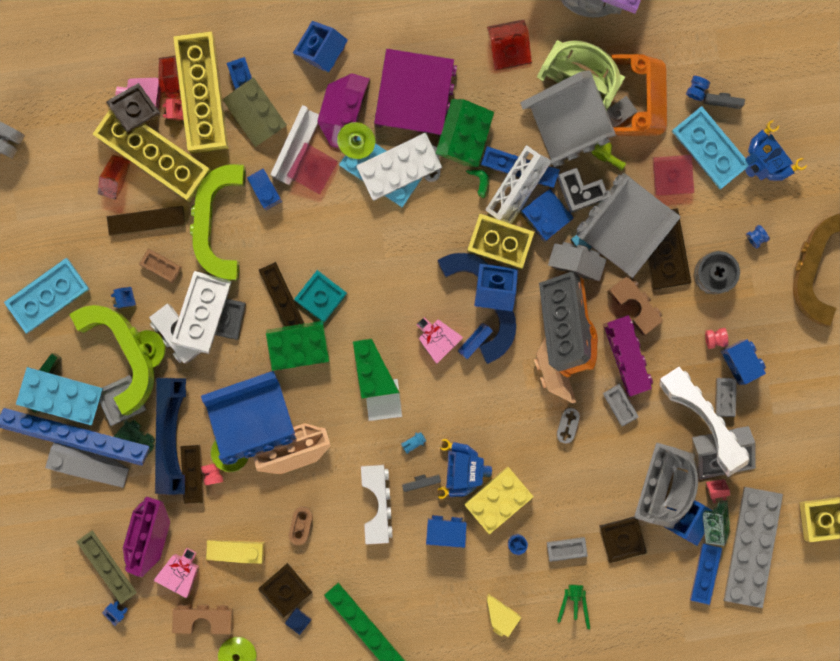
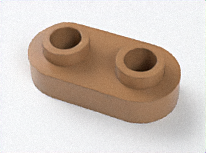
[289,506,313,545]

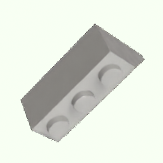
[692,426,756,480]

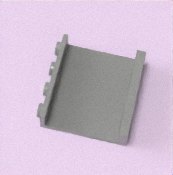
[520,70,616,168]
[576,173,681,278]

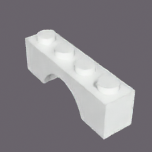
[361,465,393,544]

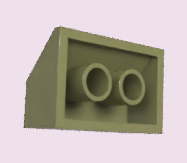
[222,77,287,147]

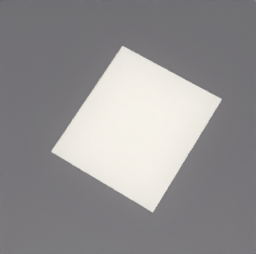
[366,379,402,421]

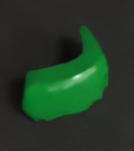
[466,170,490,198]

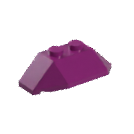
[317,73,370,149]
[123,496,170,577]

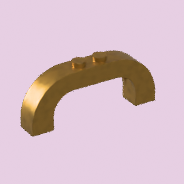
[793,213,840,327]

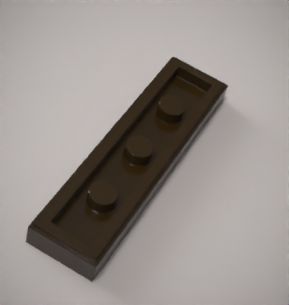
[106,206,186,236]
[259,262,305,327]

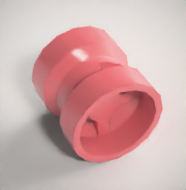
[705,328,729,349]
[201,464,224,485]

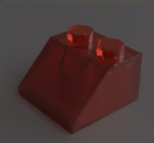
[487,19,532,71]

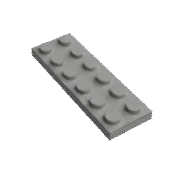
[723,487,783,608]

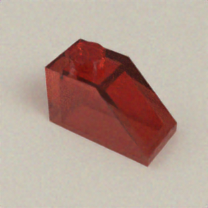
[158,56,181,98]
[98,155,131,200]

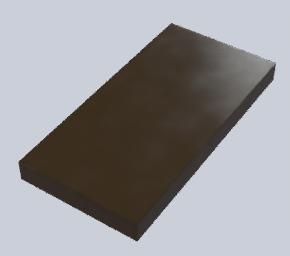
[648,208,692,290]

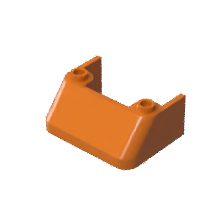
[611,54,667,136]

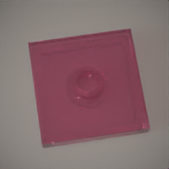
[286,142,338,195]
[652,155,694,196]

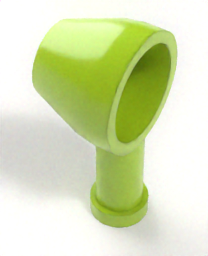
[591,143,626,171]

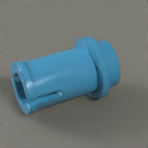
[401,432,427,454]

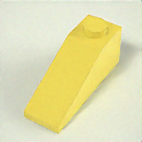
[206,540,265,564]

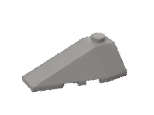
[45,443,129,488]

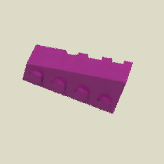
[603,315,653,397]

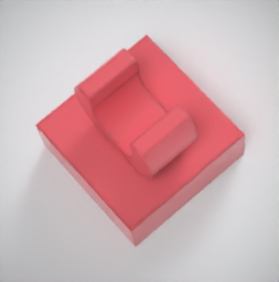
[162,99,184,121]
[706,479,730,503]

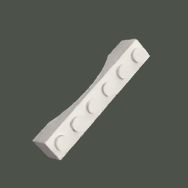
[659,367,749,477]

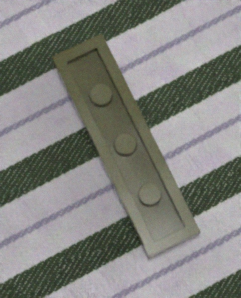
[76,530,137,604]

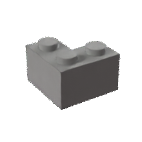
[557,168,606,213]
[548,242,606,281]

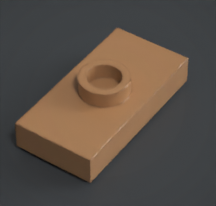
[139,248,182,284]

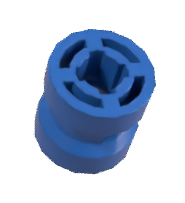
[686,76,711,101]
[508,534,528,555]

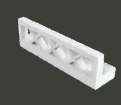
[270,105,319,185]
[486,145,552,224]

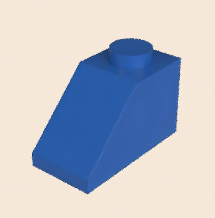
[247,168,283,211]

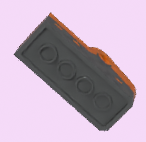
[539,271,598,377]

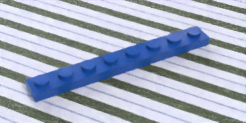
[0,408,150,466]

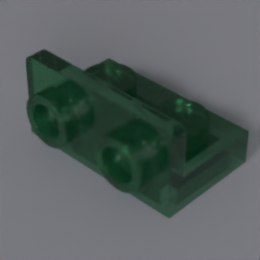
[113,420,156,457]
[703,500,731,546]

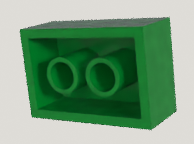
[435,99,494,167]
[266,321,330,371]

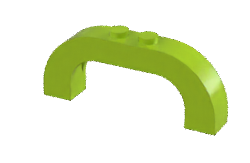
[190,164,246,281]
[69,305,154,416]

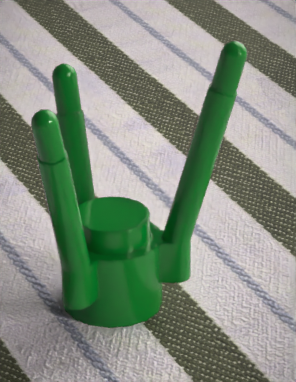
[557,584,590,629]

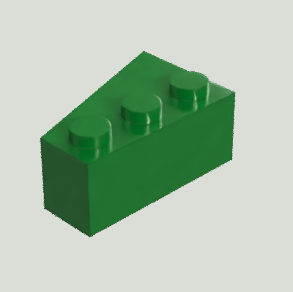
[353,339,400,399]

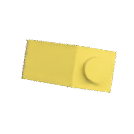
[486,593,521,637]

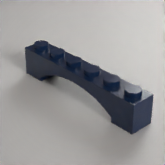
[155,378,186,495]

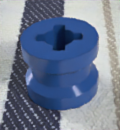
[746,225,770,249]

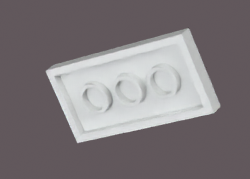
[356,133,442,201]
[171,271,232,354]

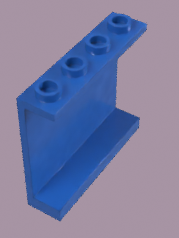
[201,371,297,465]

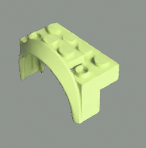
[537,40,625,111]

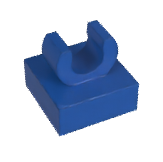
[111,287,136,309]
[102,601,128,626]

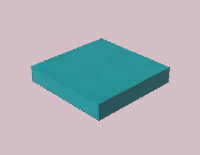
[294,270,347,323]

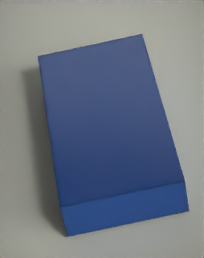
[458,323,493,359]

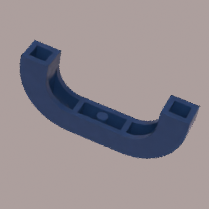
[437,253,516,364]

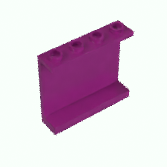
[374,48,457,137]

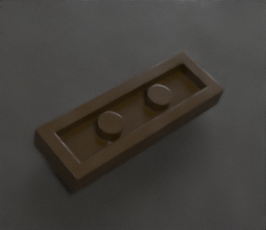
[180,445,204,504]

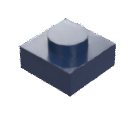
[285,608,312,635]

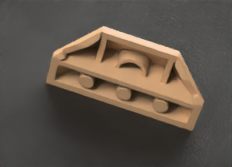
[534,337,577,403]
[253,423,331,474]

